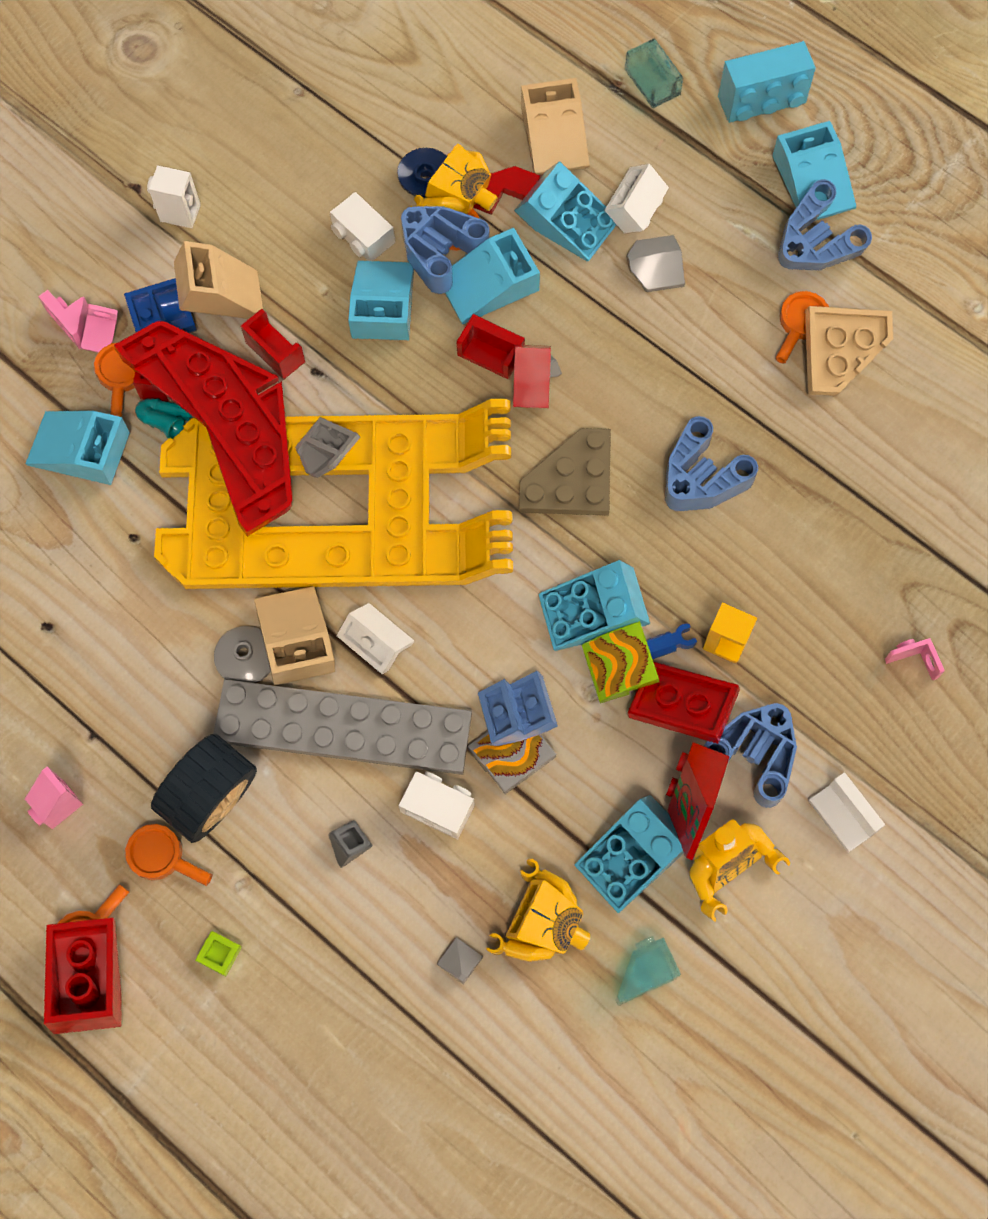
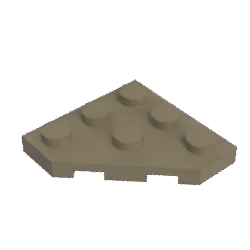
[519,428,611,516]

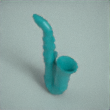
[135,398,194,439]

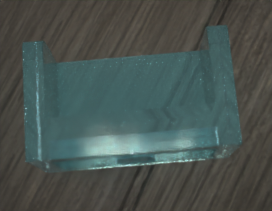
[625,38,683,108]

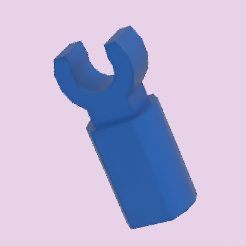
[646,624,697,660]

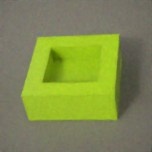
[195,930,242,977]

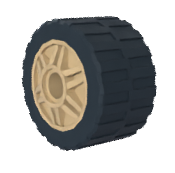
[151,734,257,843]

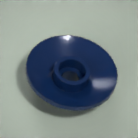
[397,148,447,197]

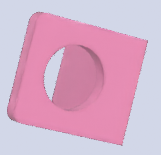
[81,304,118,353]
[885,638,944,680]

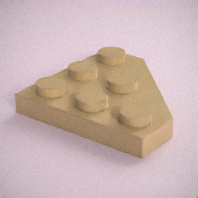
[805,306,893,396]

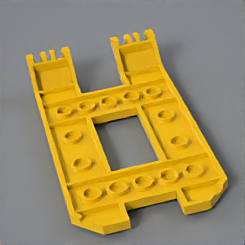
[154,399,513,589]

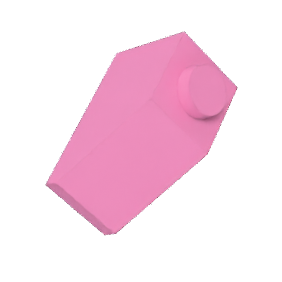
[25,766,83,829]

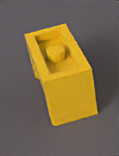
[703,602,757,663]

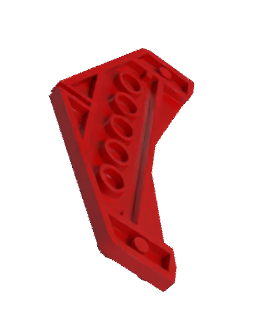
[114,321,292,537]

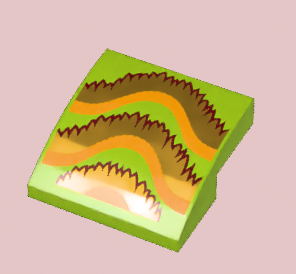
[582,621,659,704]

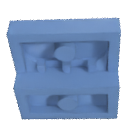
[478,671,558,746]

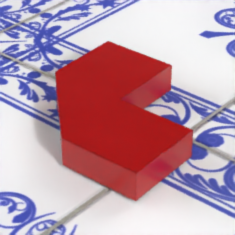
[473,166,540,215]

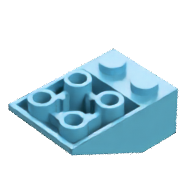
[772,121,857,221]
[514,161,616,262]
[445,228,540,325]
[348,261,414,340]
[25,411,130,485]
[538,560,650,651]
[574,795,684,913]

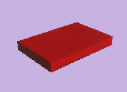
[628,662,740,744]

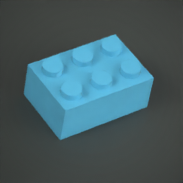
[718,41,816,123]

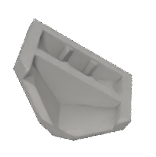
[627,235,685,292]
[295,417,360,478]

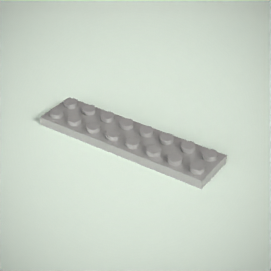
[213,679,472,775]

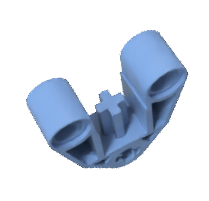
[778,179,872,271]
[401,206,490,294]
[665,416,758,511]
[704,703,797,808]

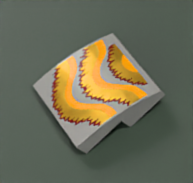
[467,732,556,794]

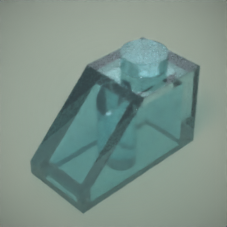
[616,936,681,1006]

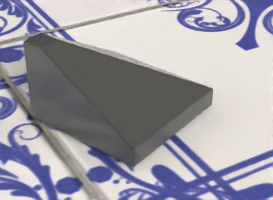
[328,820,372,868]

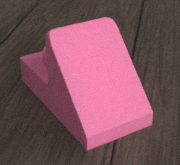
[38,290,88,349]

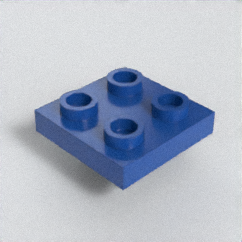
[124,278,197,333]

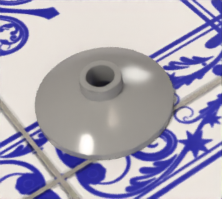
[214,626,270,683]

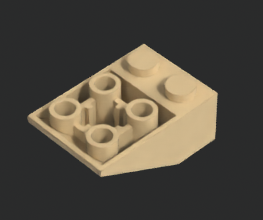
[521,78,590,175]
[174,241,263,319]
[254,586,335,686]

